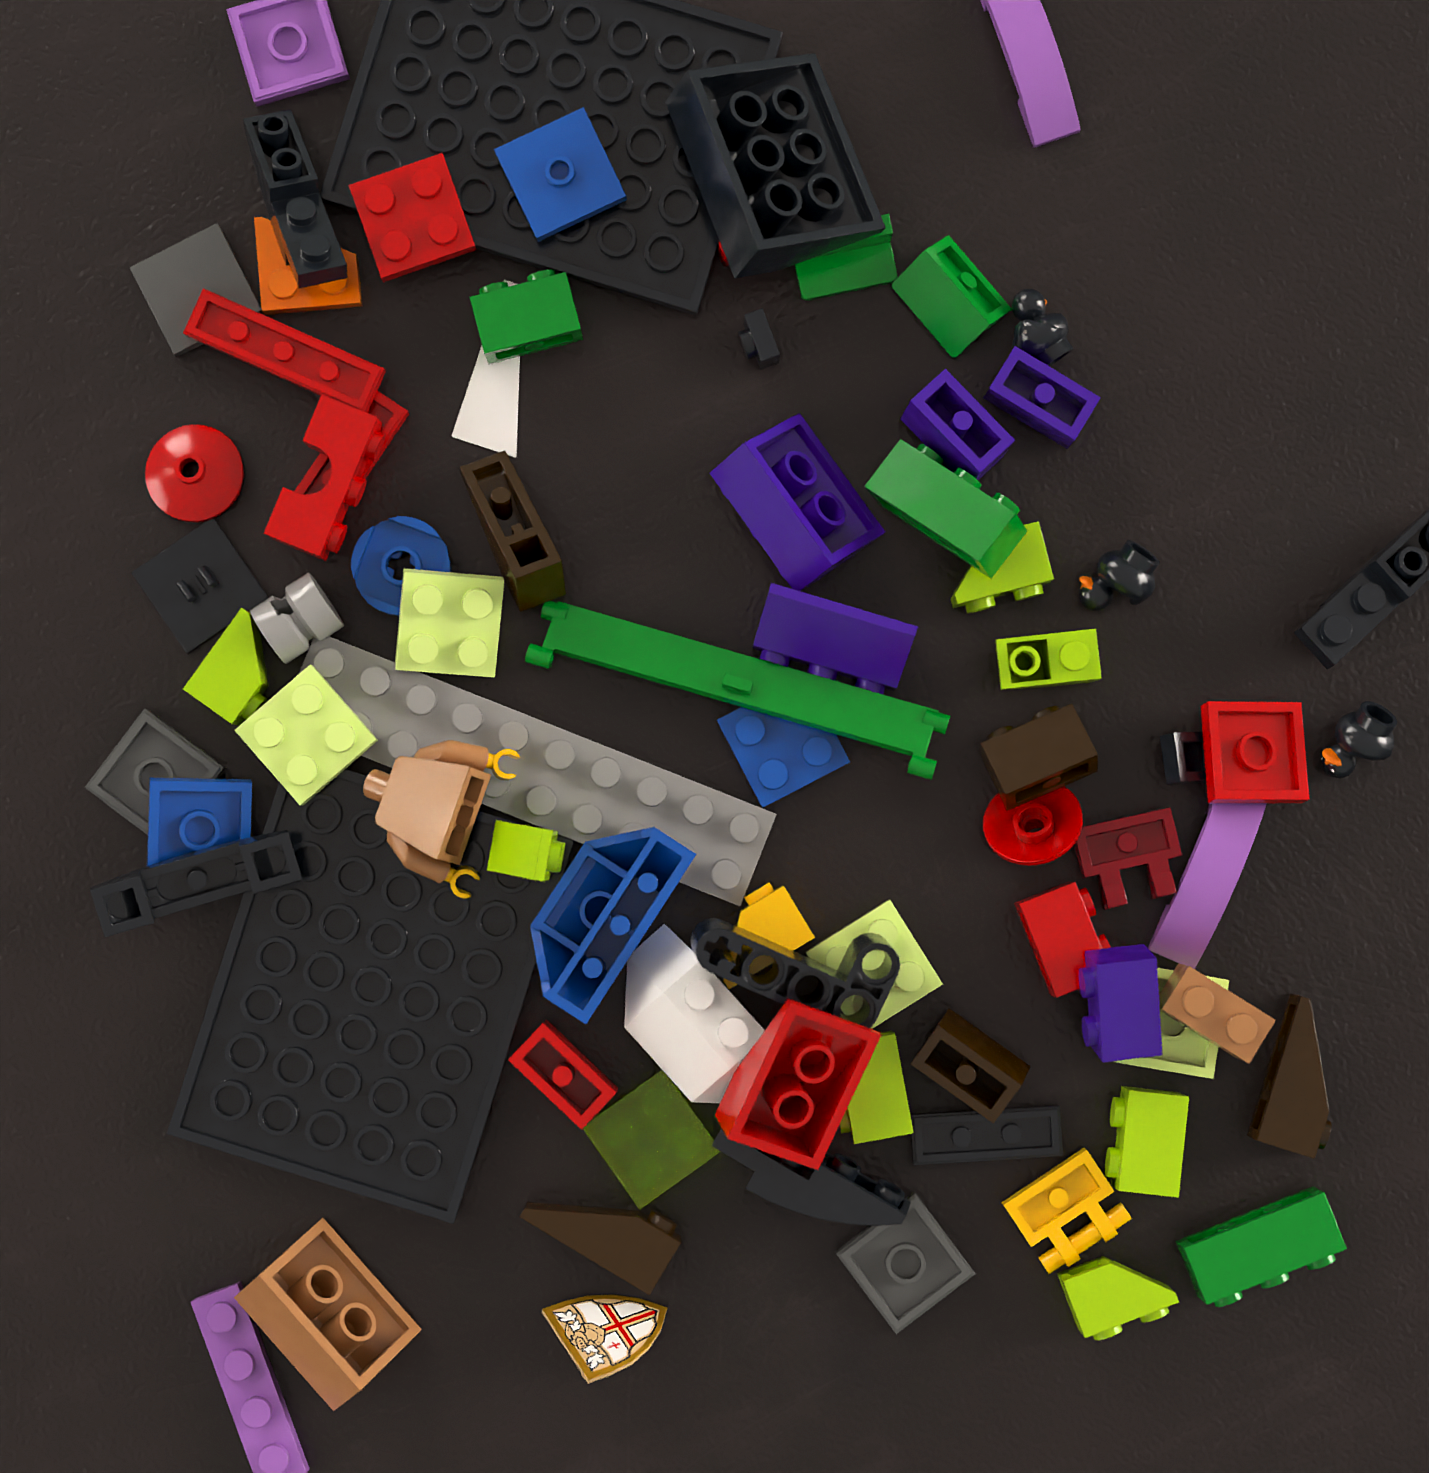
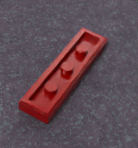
[183,288,386,413]

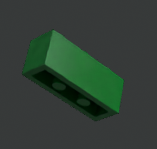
[865,439,1027,579]
[1176,1186,1347,1307]

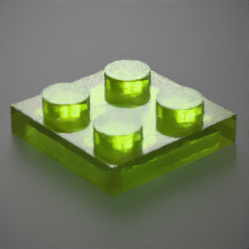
[583,1069,721,1210]

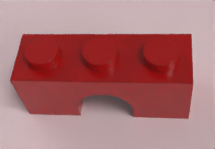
[264,394,386,561]

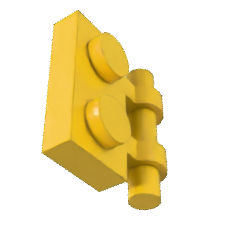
[1001,1148,1132,1274]

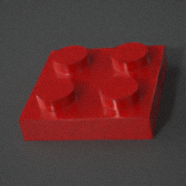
[349,153,477,282]
[1201,701,1310,803]

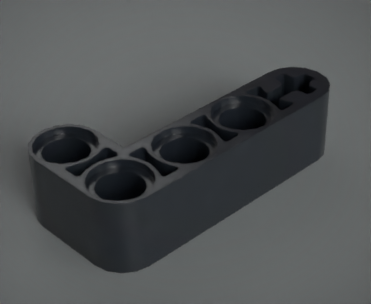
[690,918,900,1028]

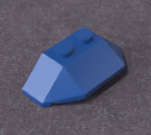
[530,827,697,1024]

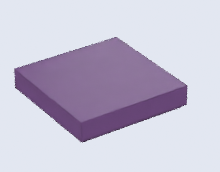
[226,0,350,107]

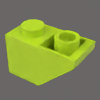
[951,521,1054,614]
[995,629,1102,690]
[487,820,565,882]
[1057,1256,1179,1340]

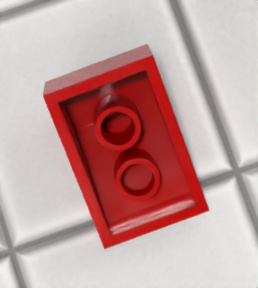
[715,999,881,1170]

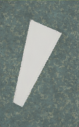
[451,280,520,458]

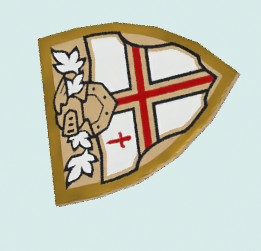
[542,1295,667,1384]

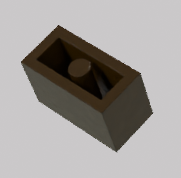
[981,704,1098,811]
[911,1008,1031,1124]

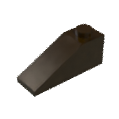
[459,450,566,612]
[1247,993,1332,1159]
[520,1202,681,1295]

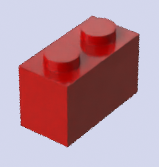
[1014,881,1111,998]
[508,1019,618,1130]

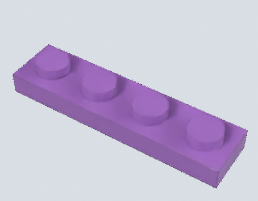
[191,1281,309,1473]

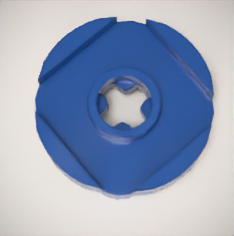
[351,516,452,616]

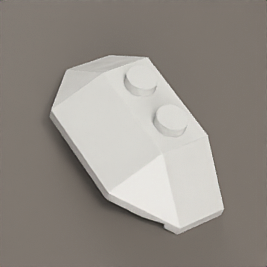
[624,924,765,1103]

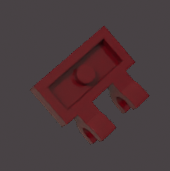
[1075,807,1182,910]

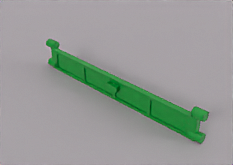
[525,600,950,780]

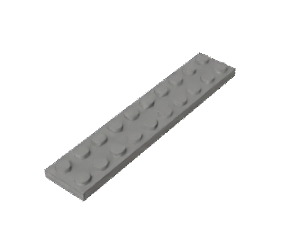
[299,637,777,906]

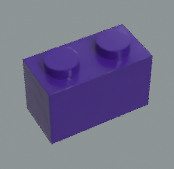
[983,346,1101,449]
[900,369,1015,480]
[1078,944,1162,1062]

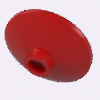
[145,425,244,522]
[983,786,1083,865]

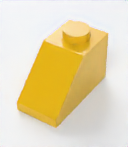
[723,882,815,989]

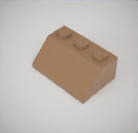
[234,1218,422,1411]

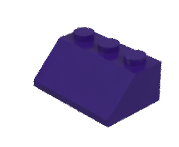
[710,413,885,591]
[752,583,918,694]

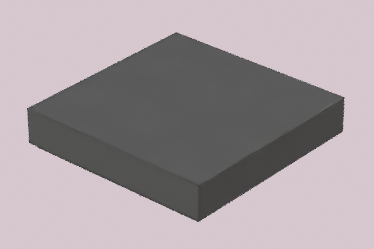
[129,223,264,357]
[84,708,226,835]
[835,1192,976,1334]

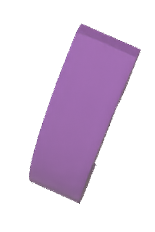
[980,0,1081,148]
[1148,803,1267,969]

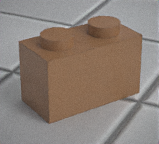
[1159,963,1276,1063]

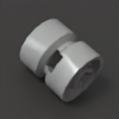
[250,572,344,664]

